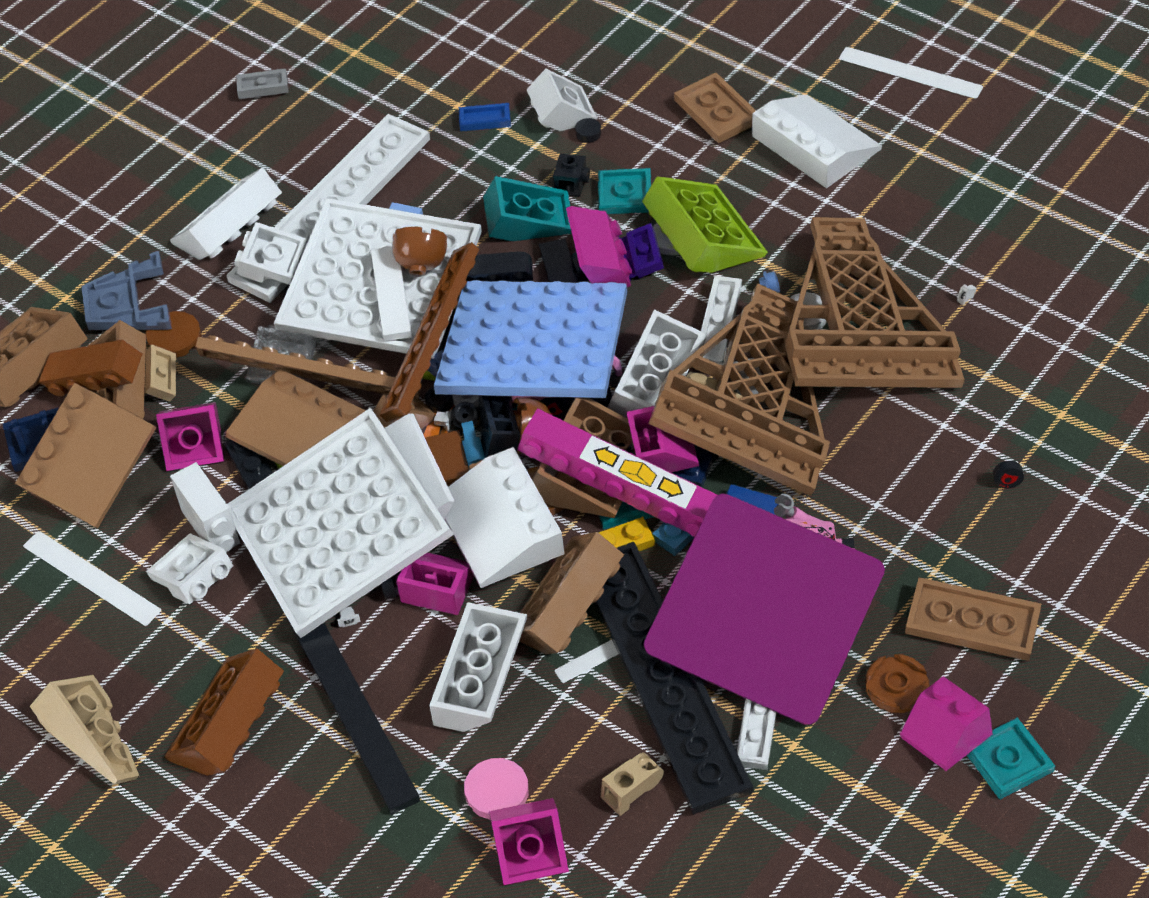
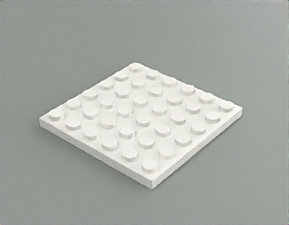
[274,198,482,359]
[227,408,454,638]

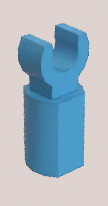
[461,421,485,468]

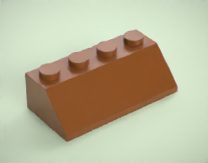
[164,648,284,776]

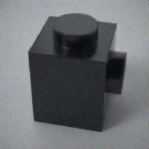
[553,153,590,197]

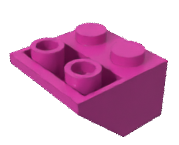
[626,406,699,472]
[396,552,474,615]

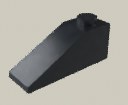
[478,395,520,458]

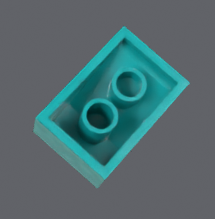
[483,176,572,241]

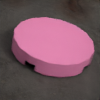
[464,758,529,820]

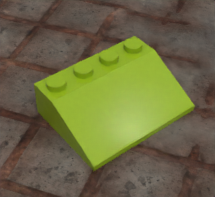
[642,176,768,273]

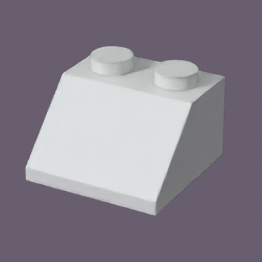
[527,68,597,131]

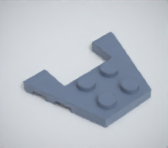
[82,251,172,330]

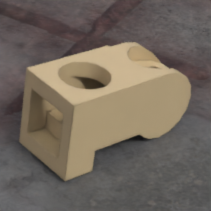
[601,753,664,816]

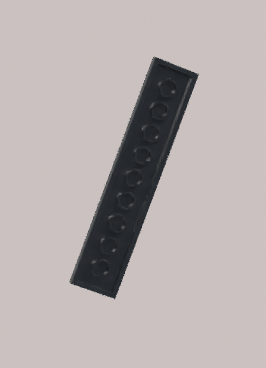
[595,542,753,815]

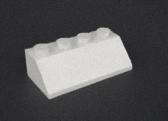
[170,167,282,260]
[608,310,705,419]
[385,414,454,520]
[429,602,527,732]

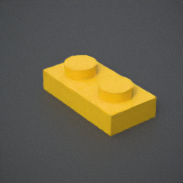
[598,517,655,551]

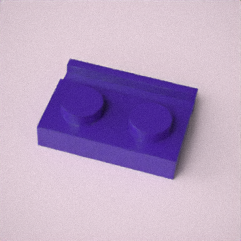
[619,223,664,281]

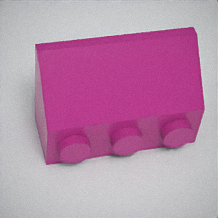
[566,206,632,287]

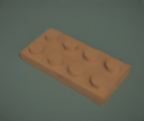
[905,577,1042,661]

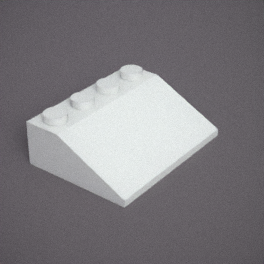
[752,95,882,189]
[445,447,564,588]

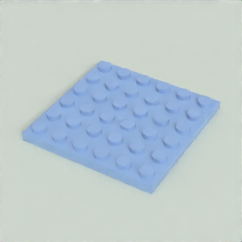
[434,280,627,398]

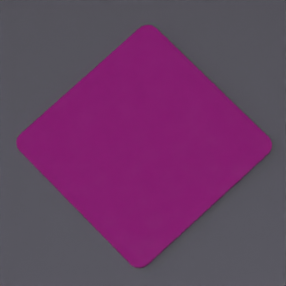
[644,494,885,725]

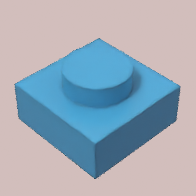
[652,522,695,556]

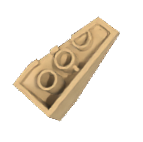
[30,675,139,784]

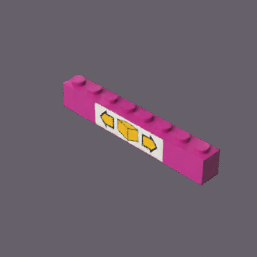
[517,408,717,537]

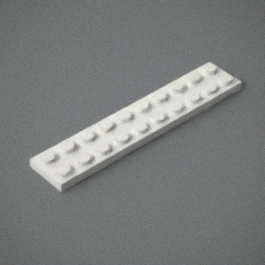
[227,114,430,303]

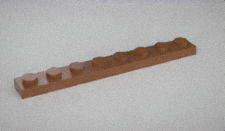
[379,242,479,422]

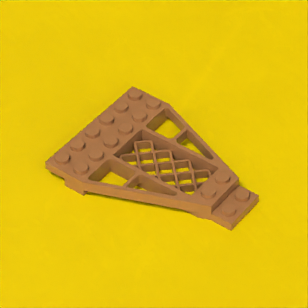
[785,217,965,388]
[649,283,830,496]

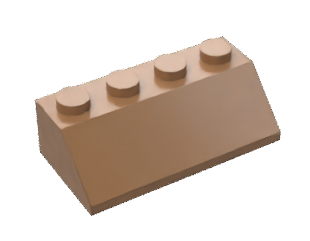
[88,320,147,419]
[519,532,624,654]

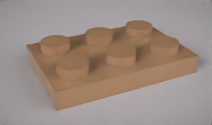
[674,72,756,144]

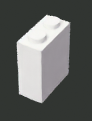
[170,462,240,552]

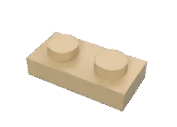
[145,344,176,402]

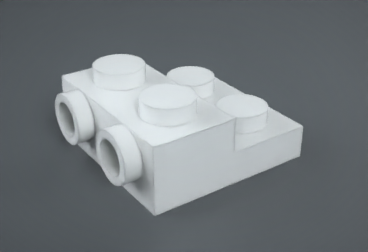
[234,222,307,285]
[146,534,233,604]

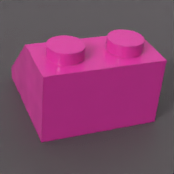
[156,402,224,471]
[900,676,993,771]
[489,798,569,885]

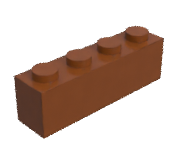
[39,339,143,396]

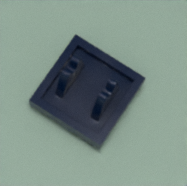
[3,408,59,472]

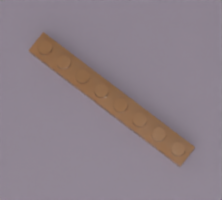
[195,335,421,399]

